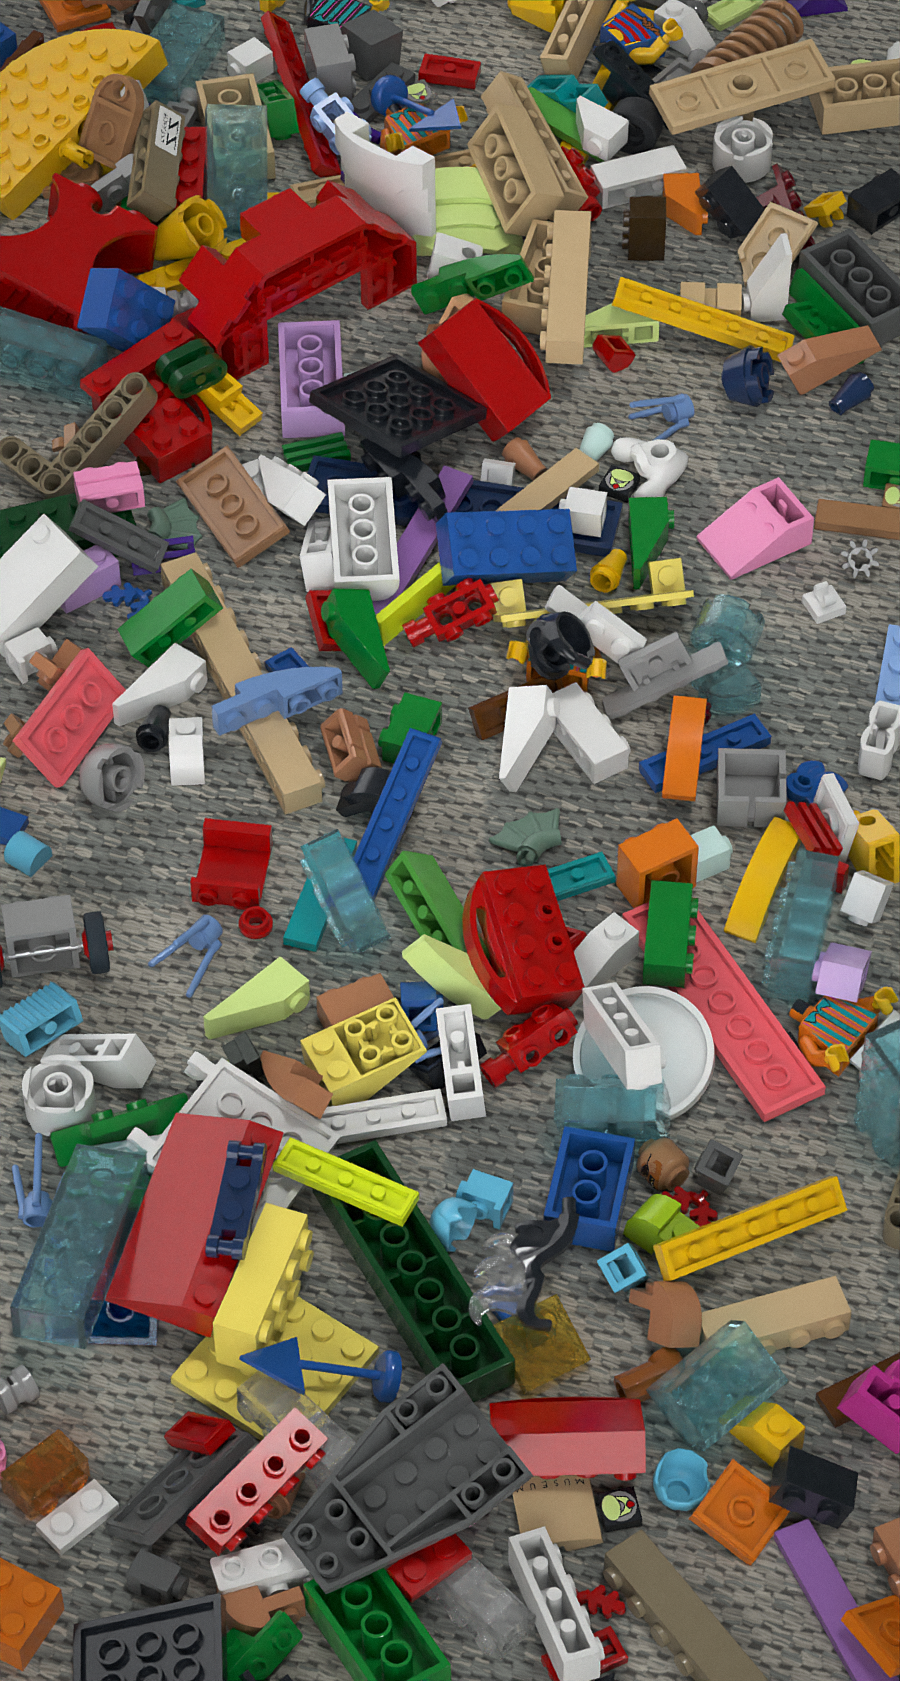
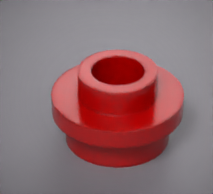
[239,906,273,939]

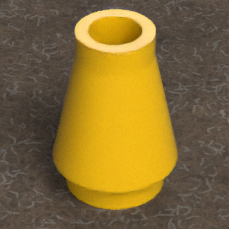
[590,549,628,593]

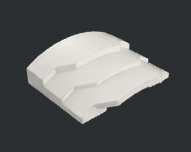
[334,112,436,237]

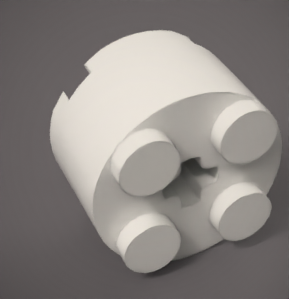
[712,116,773,183]
[22,1054,96,1136]

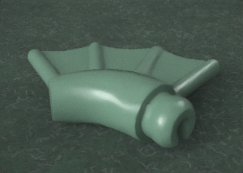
[147,498,202,550]
[489,808,562,867]

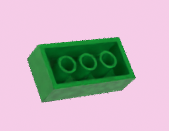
[303,1567,452,1681]

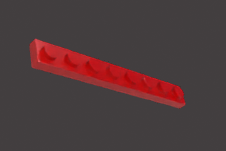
[261,10,341,178]

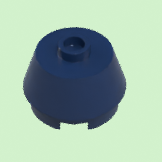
[721,345,774,407]

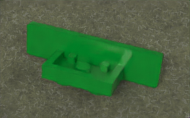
[782,268,865,364]
[50,1093,188,1167]
[227,1610,303,1681]

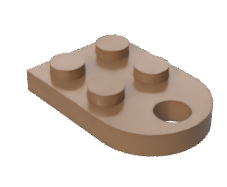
[78,74,144,169]

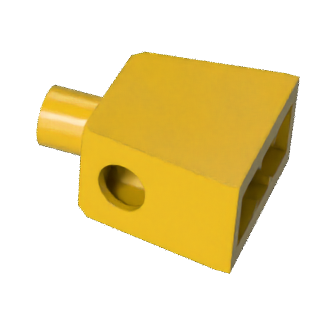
[848,809,900,884]

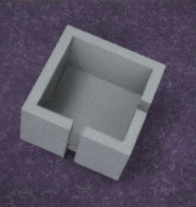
[304,23,356,100]
[717,748,787,827]

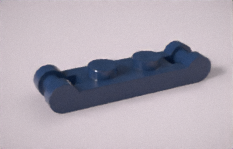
[205,1140,267,1260]

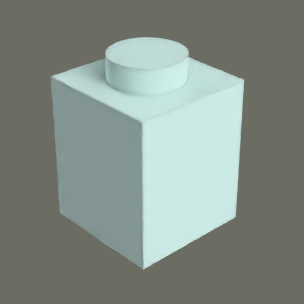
[691,825,733,883]

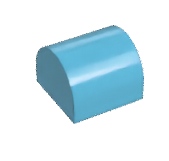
[4,831,53,877]

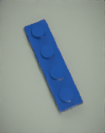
[639,713,771,793]

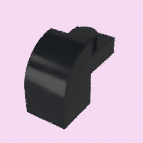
[336,767,415,820]

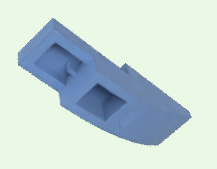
[211,667,343,736]

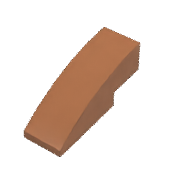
[260,1050,333,1119]

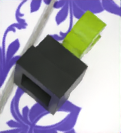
[221,1032,265,1079]

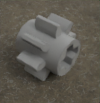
[840,538,879,578]

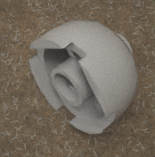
[79,743,145,812]

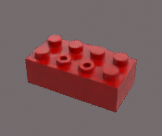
[418,298,551,443]
[92,370,213,483]
[462,864,585,1015]
[489,1396,646,1481]

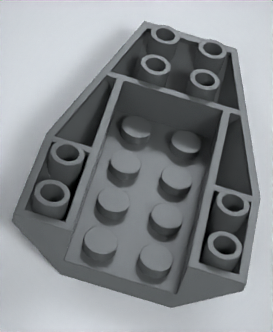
[282,1363,534,1594]

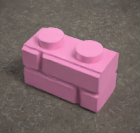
[73,461,145,513]

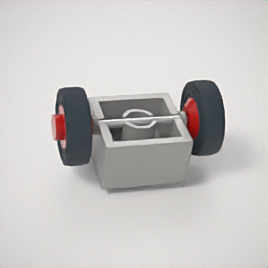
[0,895,114,988]

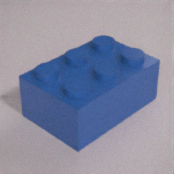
[77,268,176,352]
[543,1126,635,1252]

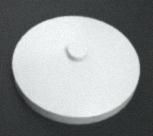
[573,986,715,1126]

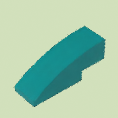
[527,74,609,113]

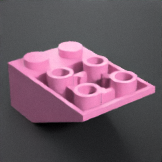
[696,477,814,580]

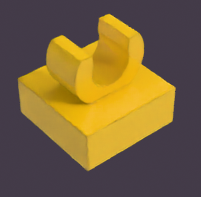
[804,191,847,228]

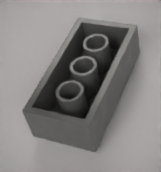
[799,228,900,345]

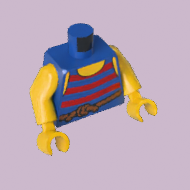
[593,0,683,65]

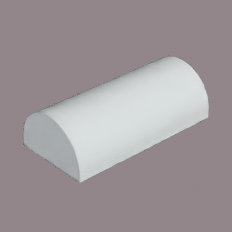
[327,477,400,601]

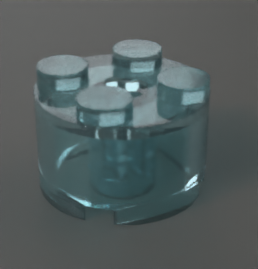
[690,594,765,670]

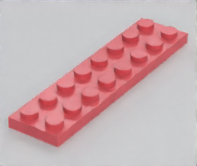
[622,902,826,1122]

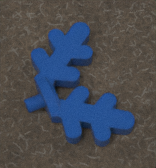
[102,582,153,619]

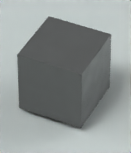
[341,9,403,81]

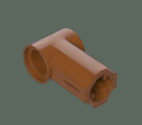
[614,1347,694,1402]

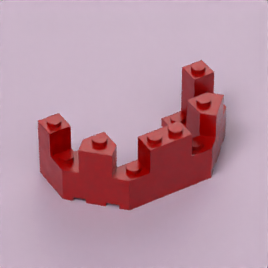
[171,180,417,380]

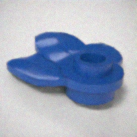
[786,761,848,805]

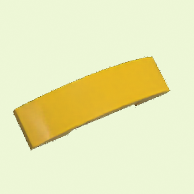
[724,817,802,943]

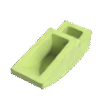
[402,934,501,1020]

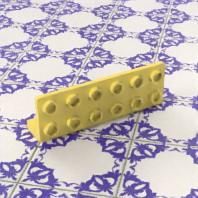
[489,558,694,628]

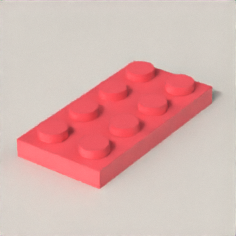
[13,648,126,788]

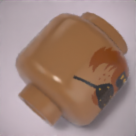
[636,1137,690,1191]

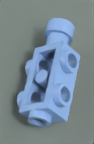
[299,78,372,155]

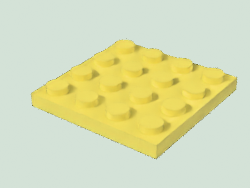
[171,1297,379,1441]

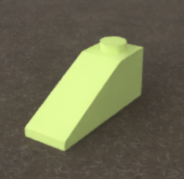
[584,303,659,348]
[203,956,310,1039]

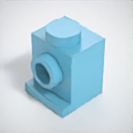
[456,1169,513,1230]
[597,1243,651,1293]

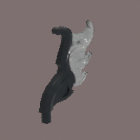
[469,1197,579,1332]

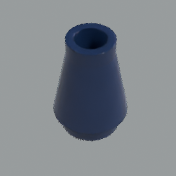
[829,372,874,416]

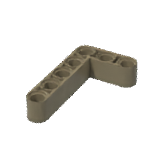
[0,372,158,499]

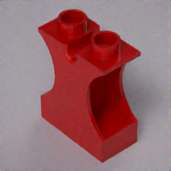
[0,172,159,355]

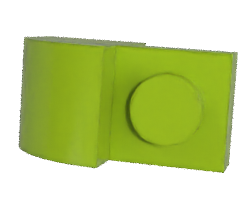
[623,1194,700,1255]

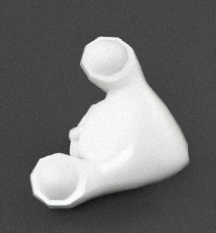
[611,437,689,498]

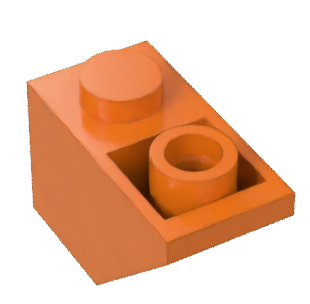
[662,173,708,235]

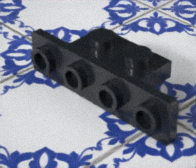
[593,40,669,130]

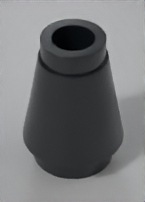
[136,705,171,752]

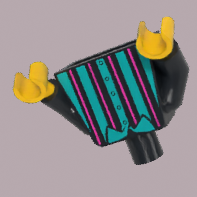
[304,0,390,30]

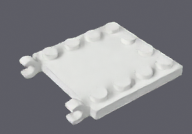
[124,1051,341,1237]

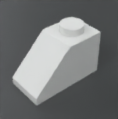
[654,0,716,57]
[576,96,629,161]

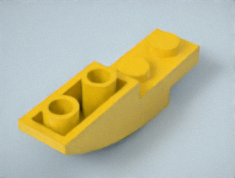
[197,373,263,436]

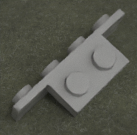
[602,631,728,720]

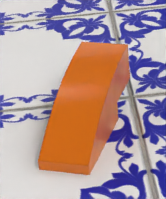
[662,695,707,802]

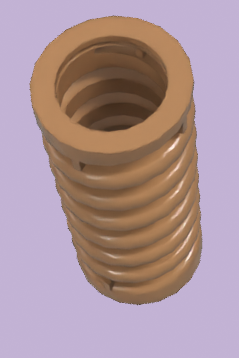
[691,0,804,73]

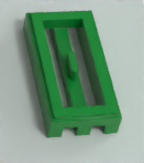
[282,432,351,472]

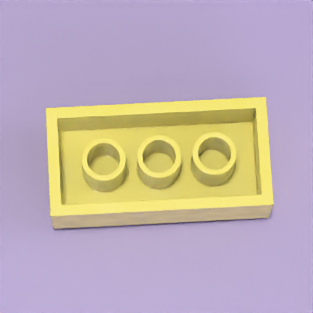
[213,1203,314,1374]

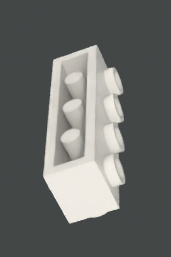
[582,982,666,1090]
[508,1526,605,1681]

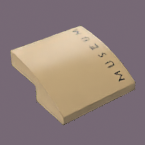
[512,1475,604,1551]

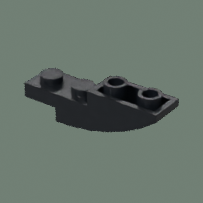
[360,439,448,523]

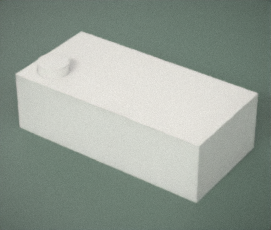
[0,514,99,658]

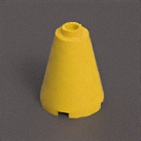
[154,195,227,261]

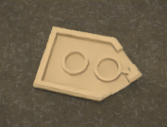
[738,202,818,287]

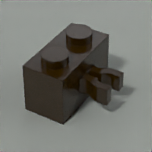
[622,196,666,261]

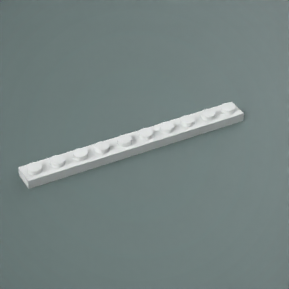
[88,1089,447,1180]

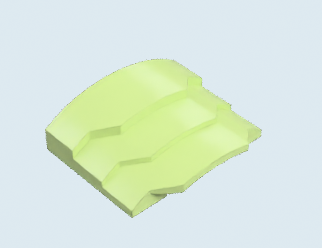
[411,167,523,256]

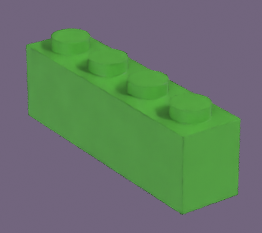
[384,851,490,959]

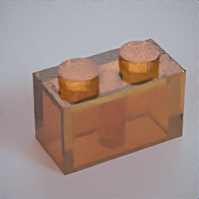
[0,1429,90,1521]

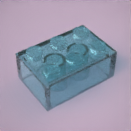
[300,829,391,955]
[554,1074,671,1142]
[646,1320,789,1452]

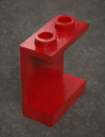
[190,818,273,910]

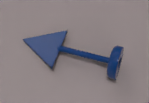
[371,75,462,132]
[239,1337,402,1403]

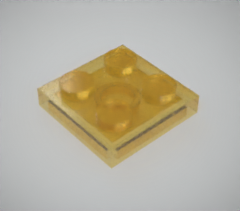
[494,1294,591,1394]

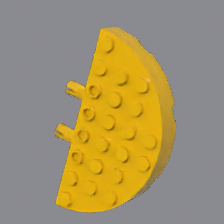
[0,29,168,220]

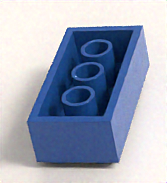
[436,509,577,586]

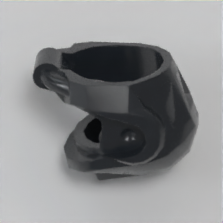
[525,611,595,681]

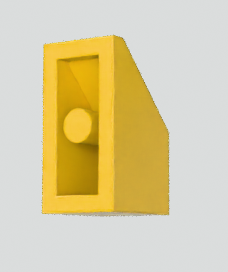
[722,1400,806,1468]

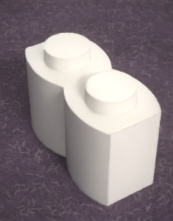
[858,700,900,780]

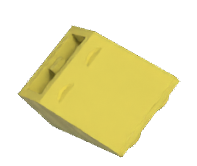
[300,997,427,1107]

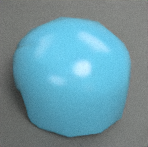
[429,1197,477,1252]
[653,1448,711,1511]

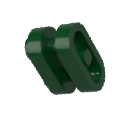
[155,339,228,399]

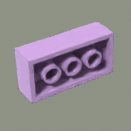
[278,320,345,438]

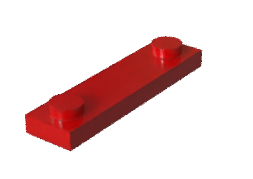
[80,319,195,404]

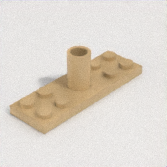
[649,38,836,135]

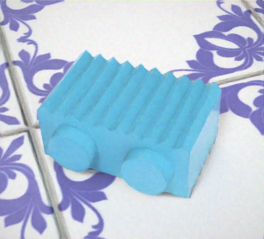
[0,981,83,1058]

